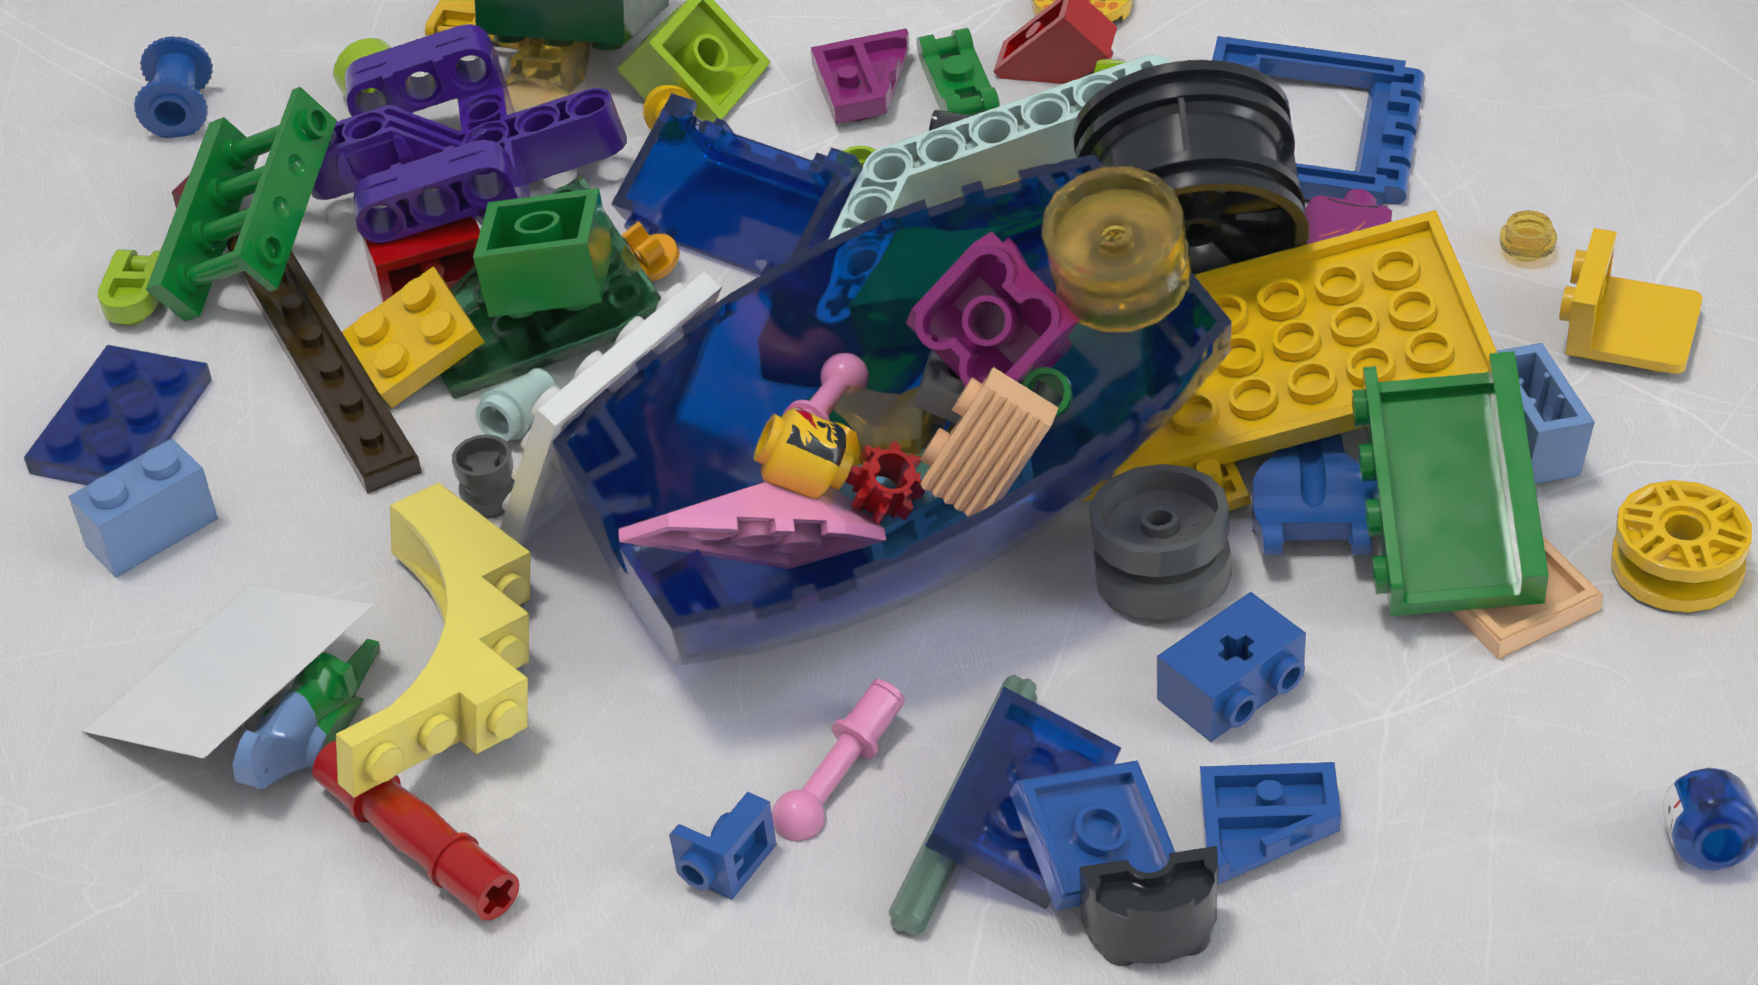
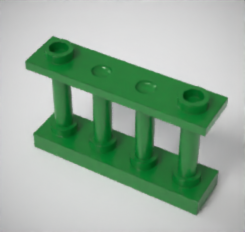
[146,87,337,322]

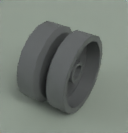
[1089,464,1232,620]

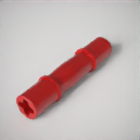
[312,740,520,920]

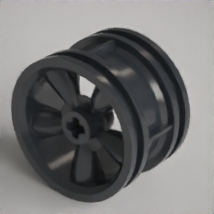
[1073,60,1309,294]

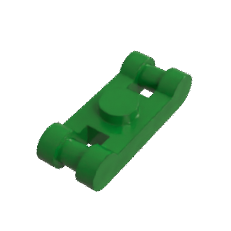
[917,28,1000,115]

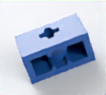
[1157,592,1306,742]

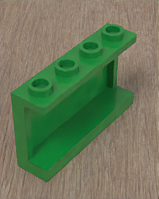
[1352,351,1549,617]

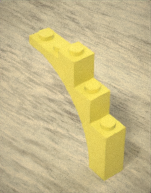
[336,482,531,797]

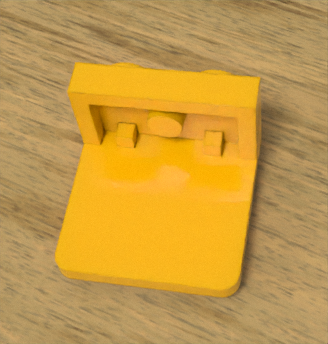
[1559,228,1703,374]

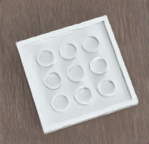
[500,271,722,545]

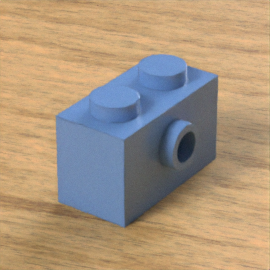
[1497,343,1595,484]
[68,438,218,578]

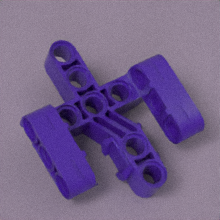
[311,24,627,243]

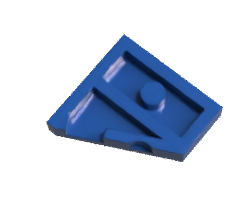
[1200,762,1341,885]

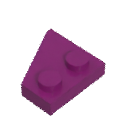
[810,28,910,124]

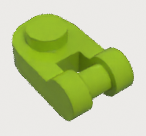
[97,249,160,325]

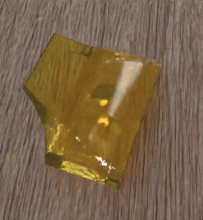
[505,38,590,95]
[834,385,948,462]

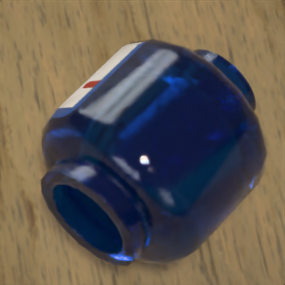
[1662,767,1758,871]

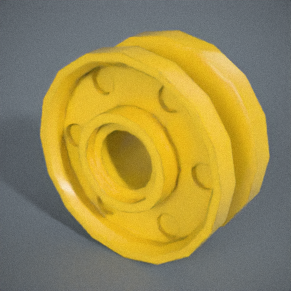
[1611,480,1752,613]

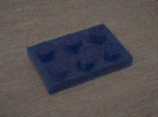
[24,345,212,486]
[925,687,1121,909]

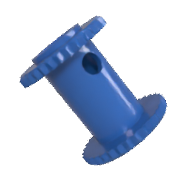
[134,36,213,138]

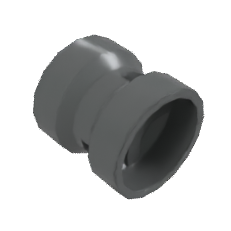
[452,434,515,518]

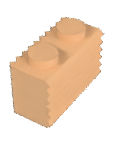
[920,367,1058,525]

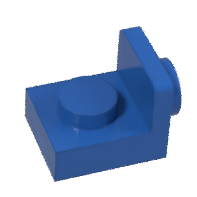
[669,791,777,900]

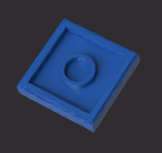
[1010,760,1175,911]

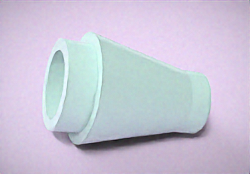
[475,368,556,442]

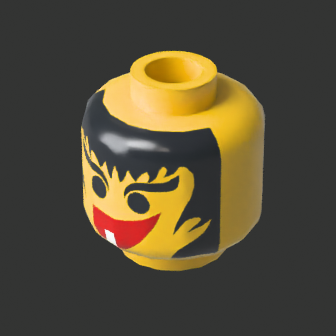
[753,407,853,499]

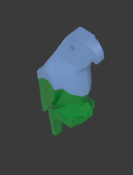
[232,638,380,789]

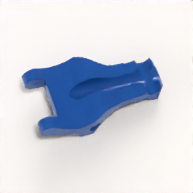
[1251,434,1374,556]

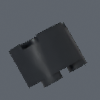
[1079,846,1218,966]

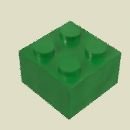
[473,188,613,318]

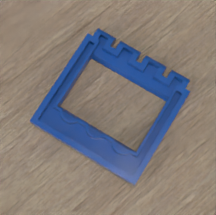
[1212,36,1425,206]

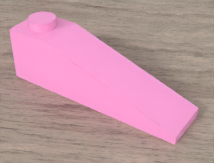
[618,482,886,569]

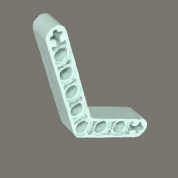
[805,55,1171,344]

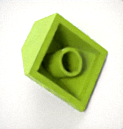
[617,0,771,124]

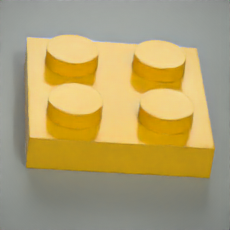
[342,266,485,409]

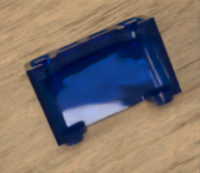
[611,93,863,288]

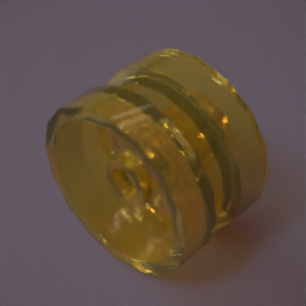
[1042,166,1191,332]

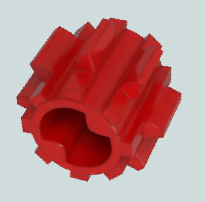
[845,441,926,524]

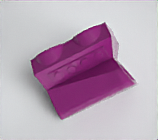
[906,231,1080,386]

